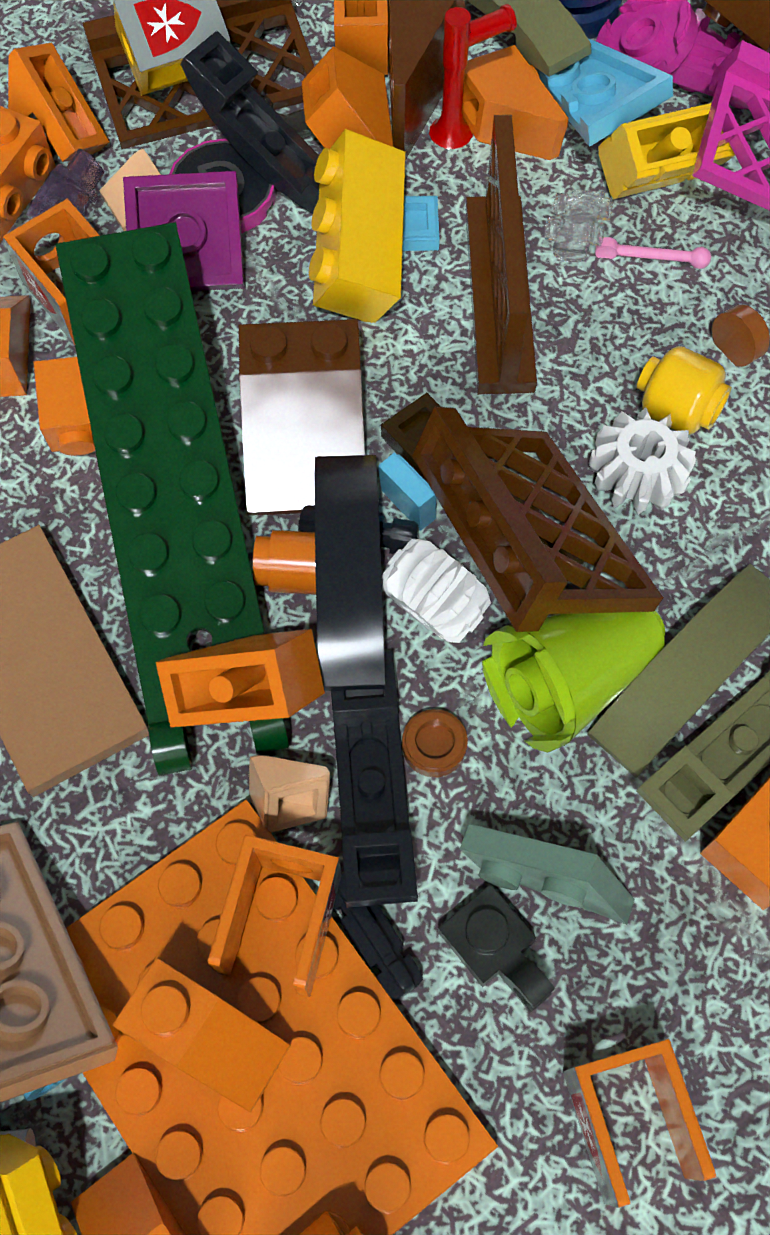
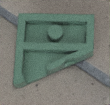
[460,824,635,925]

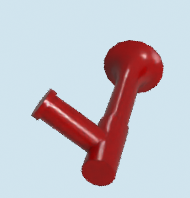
[429,4,517,149]

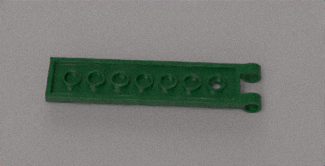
[55,222,289,777]

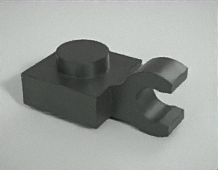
[438,884,555,1013]

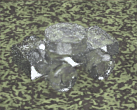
[545,189,613,262]

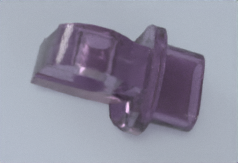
[26,148,105,219]

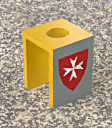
[113,0,230,96]

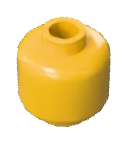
[637,346,732,435]

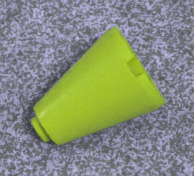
[482,611,665,753]

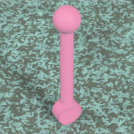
[595,237,711,269]

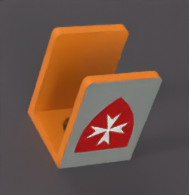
[2,198,100,345]
[208,834,342,997]
[563,1039,716,1208]

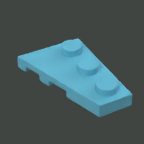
[529,38,673,147]

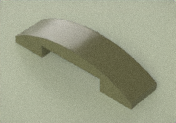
[465,0,591,77]
[587,564,770,778]
[636,670,770,842]

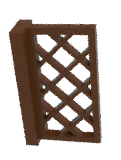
[82,0,315,149]
[465,115,537,395]
[412,407,664,632]

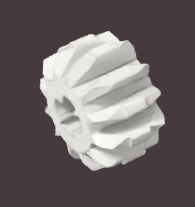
[589,407,696,515]
[381,538,491,643]

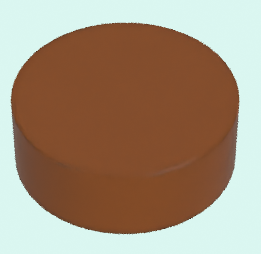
[712,304,770,367]
[402,709,468,777]

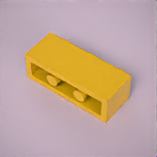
[309,129,405,323]

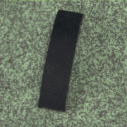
[181,31,320,214]
[314,455,385,691]
[331,651,418,908]

